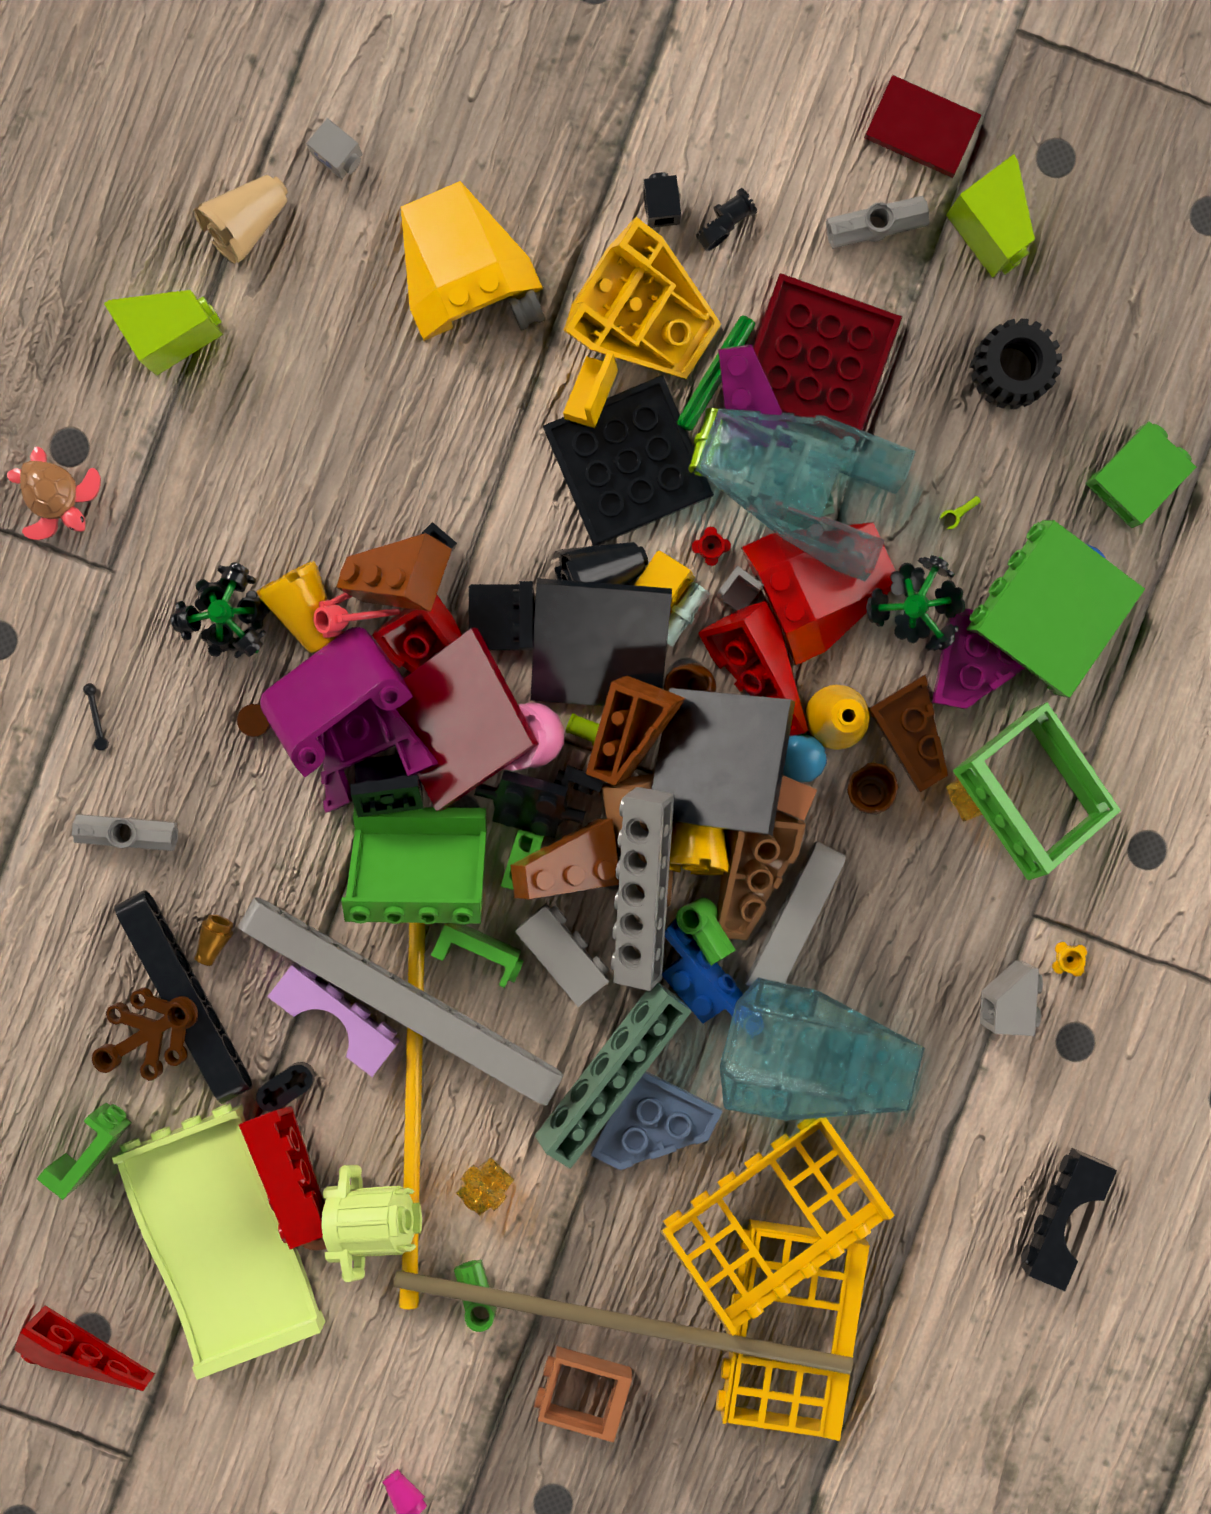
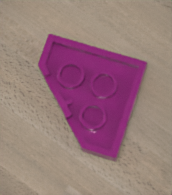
[932,608,1025,709]

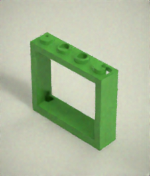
[953,702,1121,880]

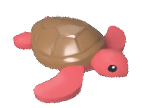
[7,447,101,540]

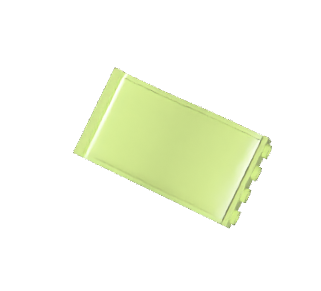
[112,1103,325,1380]

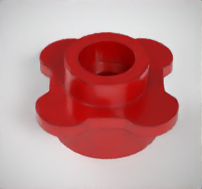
[692,527,731,566]

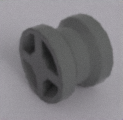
[509,289,545,331]

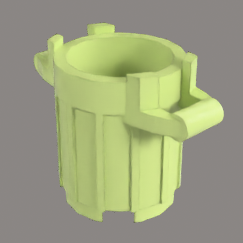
[321,1165,422,1282]

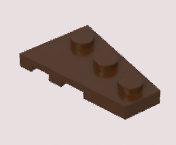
[868,674,948,792]

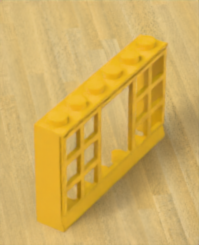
[660,1114,895,1336]
[716,1219,870,1441]

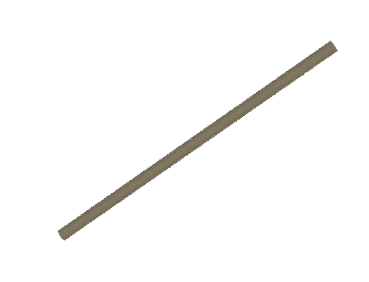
[393,1270,853,1375]

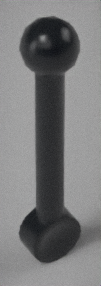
[83,683,109,750]

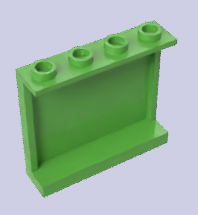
[967,520,1145,698]
[341,807,487,925]

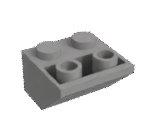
[980,960,1043,1036]

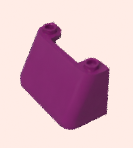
[260,627,413,777]

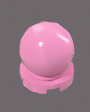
[504,702,564,771]

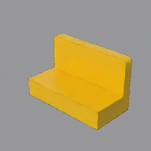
[563,352,618,428]
[634,551,695,614]

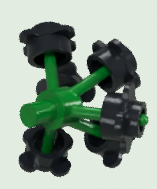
[171,563,270,658]

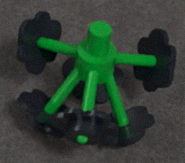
[866,555,965,651]

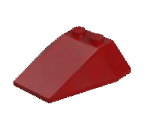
[741,522,896,666]

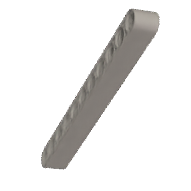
[238,897,564,1105]

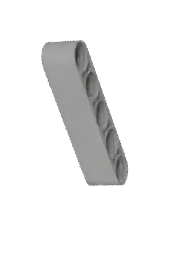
[745,841,846,999]

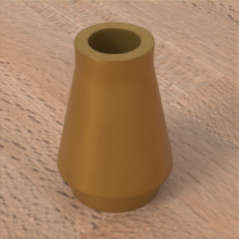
[194,915,233,966]

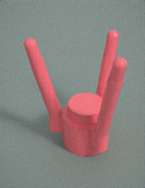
[314,593,400,638]

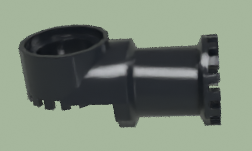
[696,188,757,252]

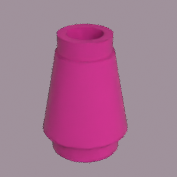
[382,1469,427,1514]

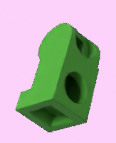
[501,829,544,890]

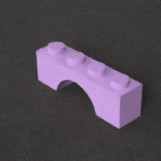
[267,962,400,1077]

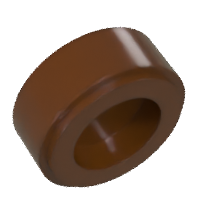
[237,704,271,737]

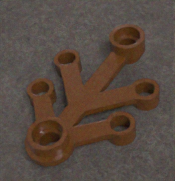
[92,987,198,1081]

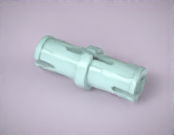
[667,582,710,647]

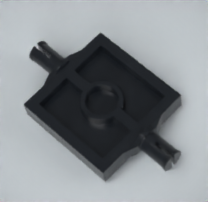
[474,770,586,838]

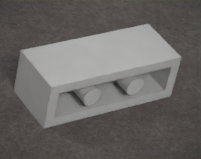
[515,903,609,1007]

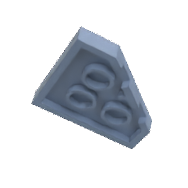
[591,1071,723,1170]

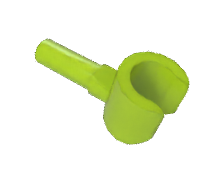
[939,496,981,530]

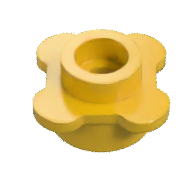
[1052,942,1087,977]

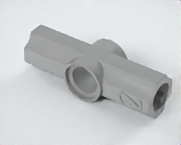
[826,196,930,249]
[72,814,178,851]

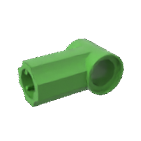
[676,898,736,966]
[454,1259,497,1332]

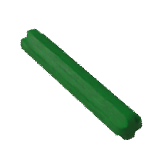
[677,315,755,431]

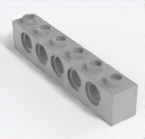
[611,787,674,991]

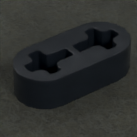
[256,1062,315,1112]

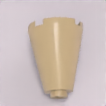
[193,175,288,264]

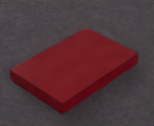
[864,74,981,178]

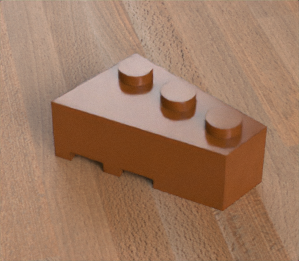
[336,533,452,612]
[586,676,686,786]
[510,819,619,899]

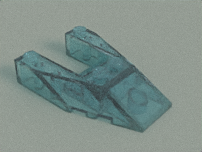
[695,409,916,582]

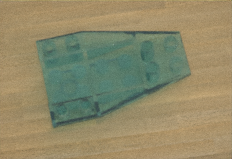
[720,977,925,1121]

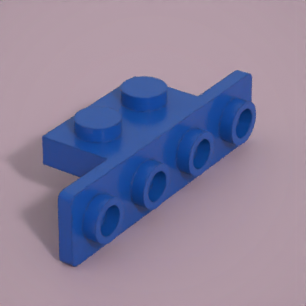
[662,918,761,1033]

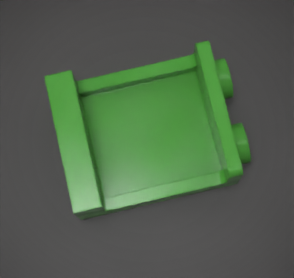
[1085,421,1196,528]
[431,923,524,988]
[37,1103,132,1200]

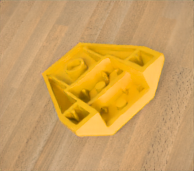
[401,181,543,341]
[564,217,721,379]

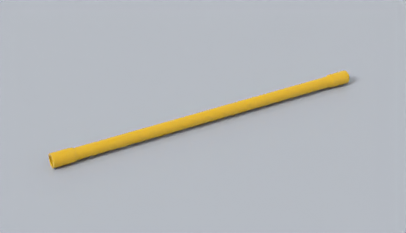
[399,923,425,1310]

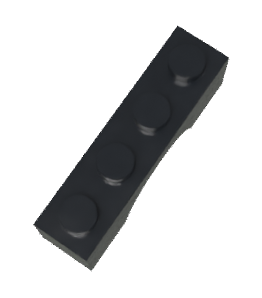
[1021,1148,1117,1291]

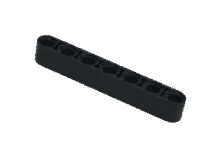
[115,890,253,1104]

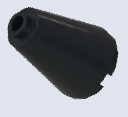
[553,542,648,585]

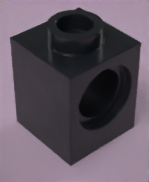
[643,172,681,228]

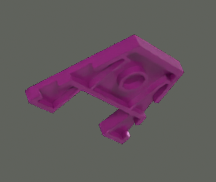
[318,698,438,813]

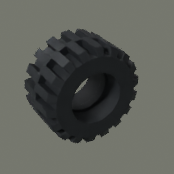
[971,318,1062,409]

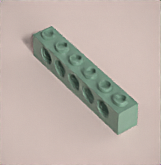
[535,983,692,1169]

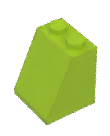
[946,154,1035,278]
[104,290,223,376]

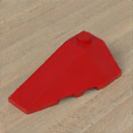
[372,595,462,673]
[698,601,808,736]
[13,1305,155,1391]

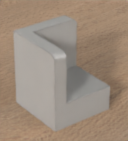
[715,566,764,611]

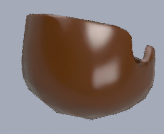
[663,663,716,692]
[847,763,899,815]

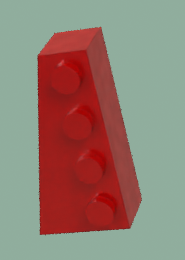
[238,1106,325,1249]

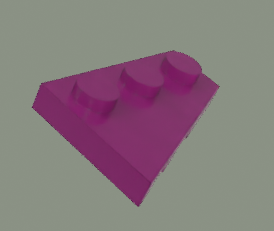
[718,344,795,450]

